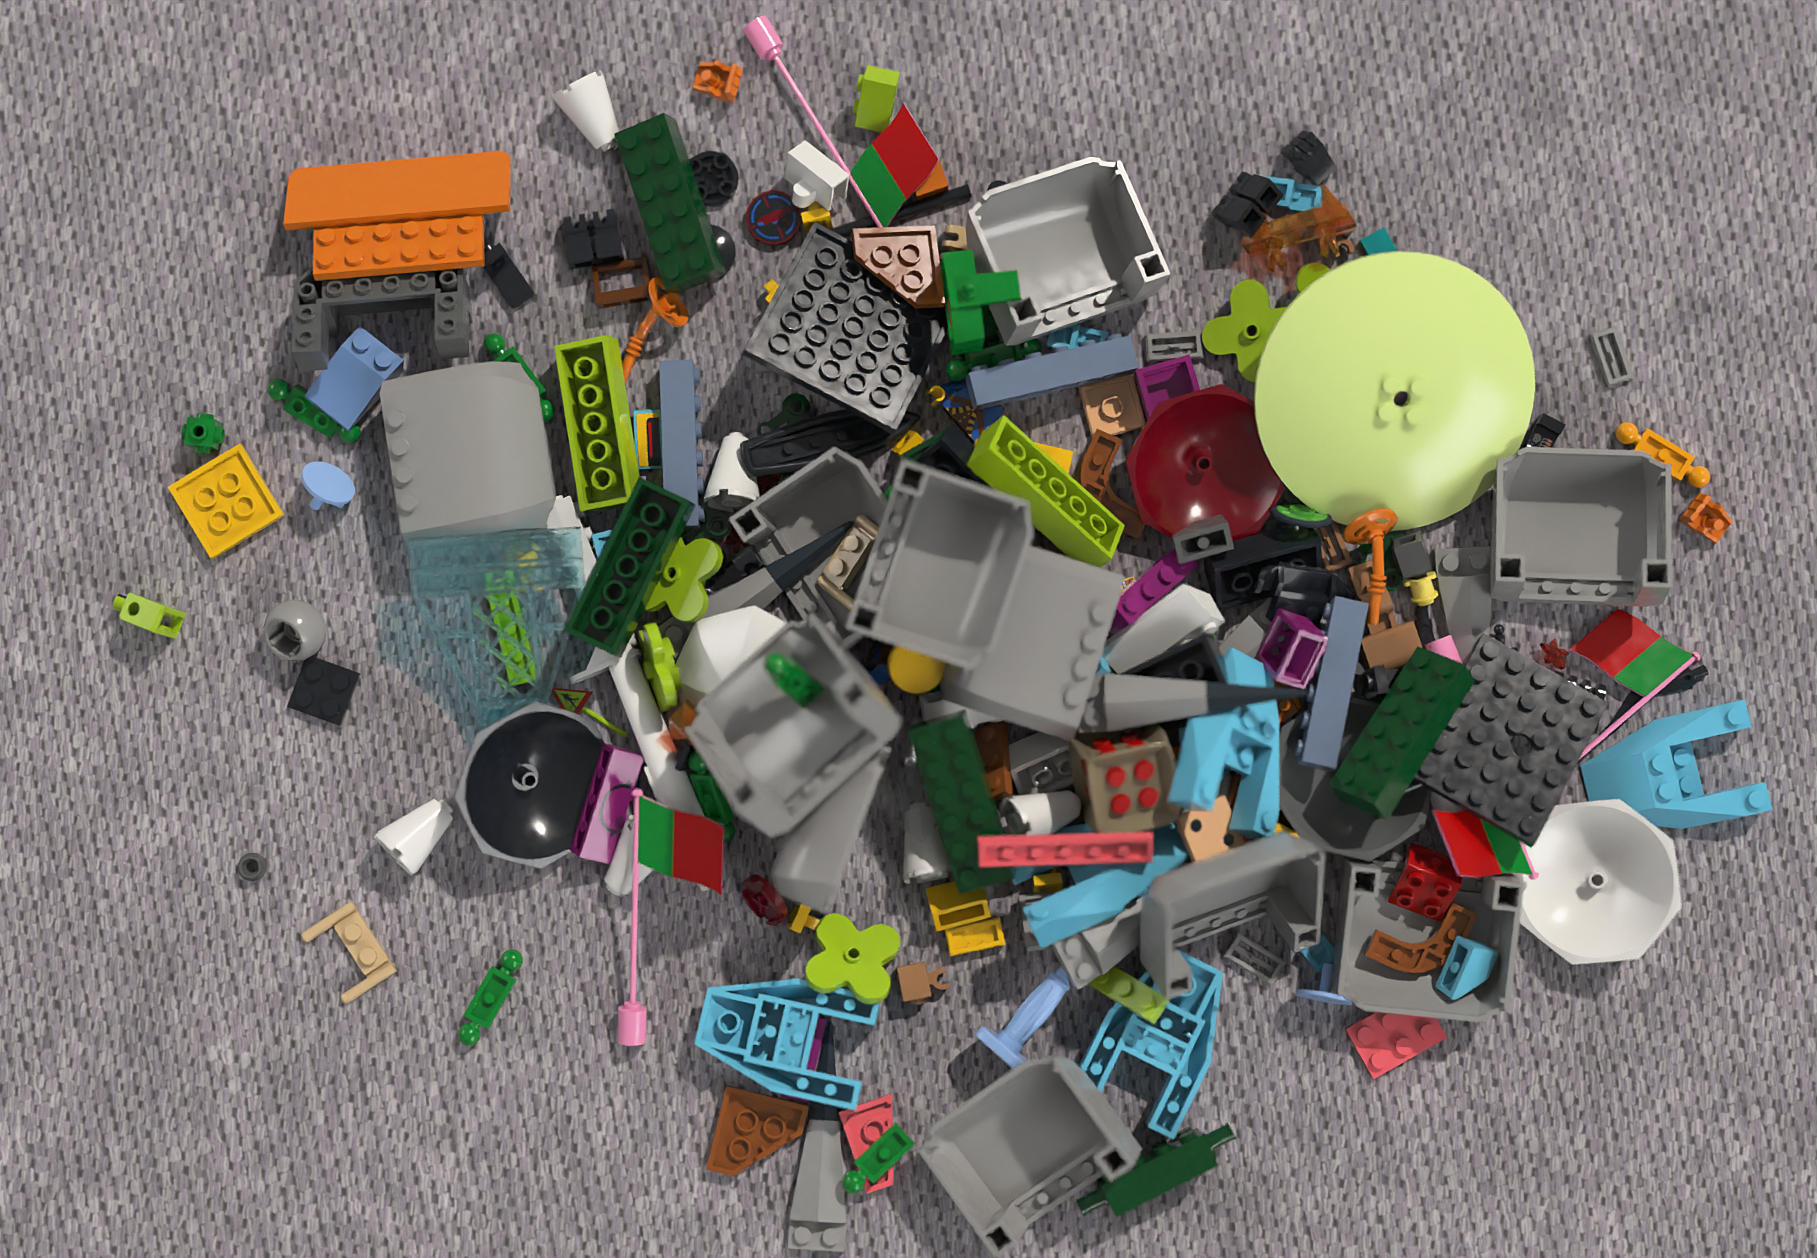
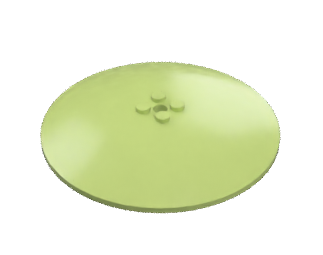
[1254,251,1535,531]

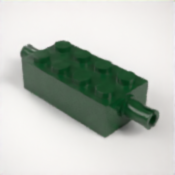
[1075,1123,1236,1217]

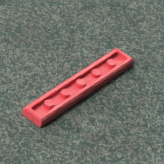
[978,832,1153,867]

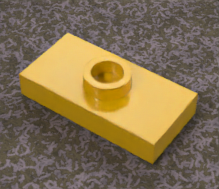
[945,917,1005,956]

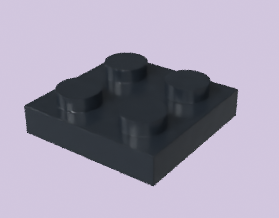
[287,656,361,726]

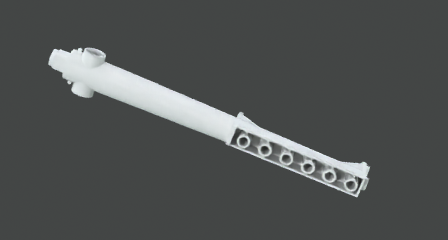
[545,495,710,892]

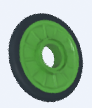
[1271,503,1332,528]

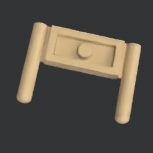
[816,514,879,611]
[301,901,397,1004]

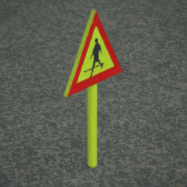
[549,687,628,738]

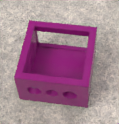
[1133,355,1200,421]
[1255,608,1329,690]

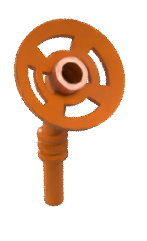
[622,276,688,385]
[1343,509,1398,625]

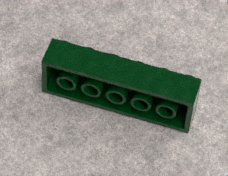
[615,113,726,294]
[564,477,696,658]
[1329,646,1475,821]
[908,709,1017,894]

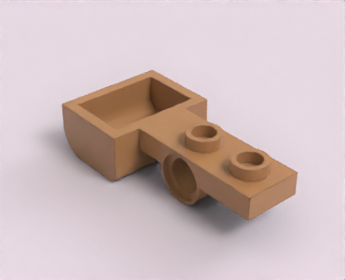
[1346,560,1422,670]

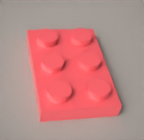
[1345,1012,1447,1079]

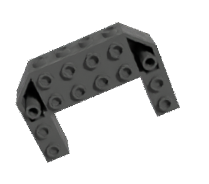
[292,266,473,372]

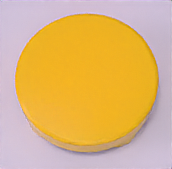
[888,644,946,694]

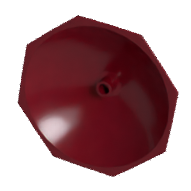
[1125,384,1286,541]

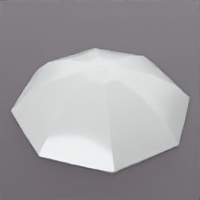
[675,605,786,727]
[1513,799,1682,964]

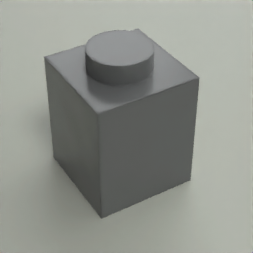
[1394,531,1431,579]

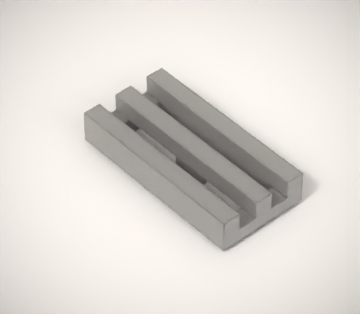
[1589,326,1634,387]
[1145,330,1203,363]
[1223,932,1286,986]

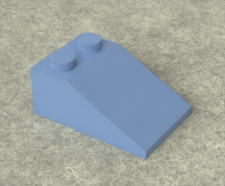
[305,326,404,432]

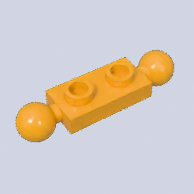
[1615,422,1710,488]

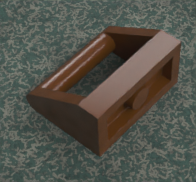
[592,256,651,309]

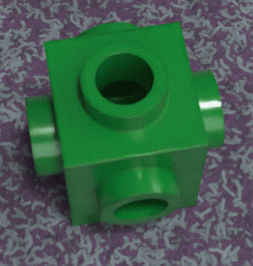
[181,413,225,454]

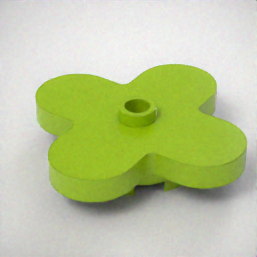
[1202,280,1287,383]
[645,537,723,623]
[637,623,681,712]
[805,913,900,1004]

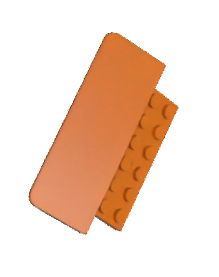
[283,151,511,281]

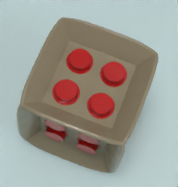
[1068,722,1181,834]

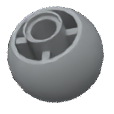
[263,600,326,661]

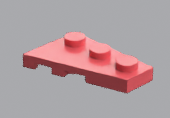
[839,1093,893,1194]

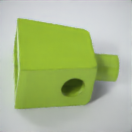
[113,592,186,639]

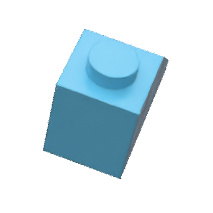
[1435,936,1499,1000]

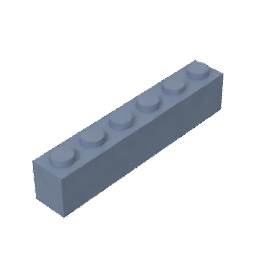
[965,334,1139,411]
[659,359,705,530]
[1295,596,1369,772]

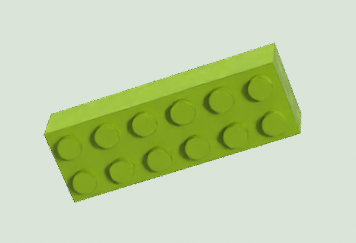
[554,335,640,513]
[967,415,1125,568]

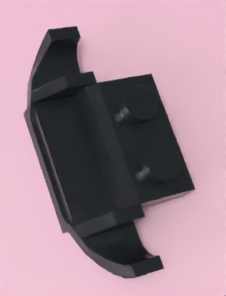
[1253,561,1356,628]

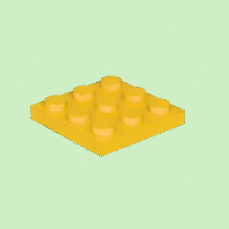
[168,443,285,559]

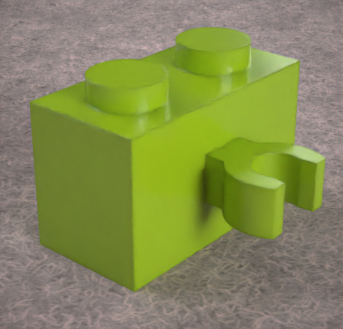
[852,65,900,133]

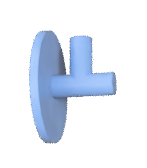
[301,461,355,510]
[1295,963,1352,1005]

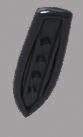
[740,409,920,477]

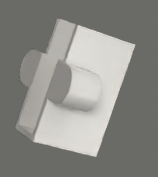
[785,140,850,211]

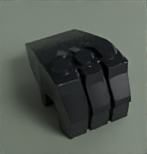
[1281,131,1337,185]

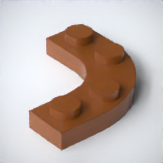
[1080,429,1146,540]
[1364,902,1478,973]

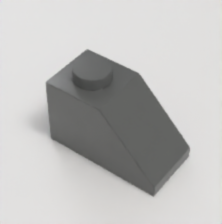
[1172,514,1234,564]

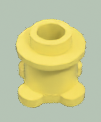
[1403,572,1438,606]

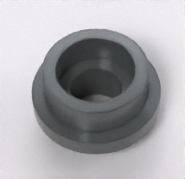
[238,853,267,881]

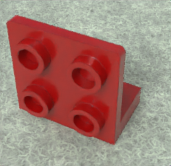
[1388,842,1463,921]

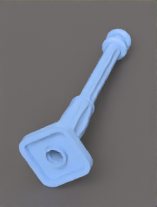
[975,895,1138,1068]

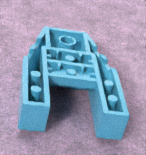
[1168,648,1279,839]
[1580,700,1772,829]
[1012,823,1189,948]
[1078,950,1223,1140]
[695,978,881,1110]

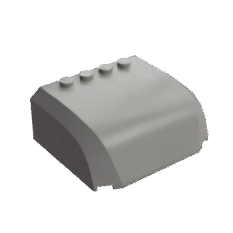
[966,157,1170,346]
[380,362,556,551]
[729,447,888,650]
[1490,447,1672,607]
[846,460,1033,670]
[939,546,1124,741]
[685,613,901,837]
[770,746,891,914]
[1140,831,1325,1000]
[1334,857,1524,1022]
[919,1056,1142,1258]

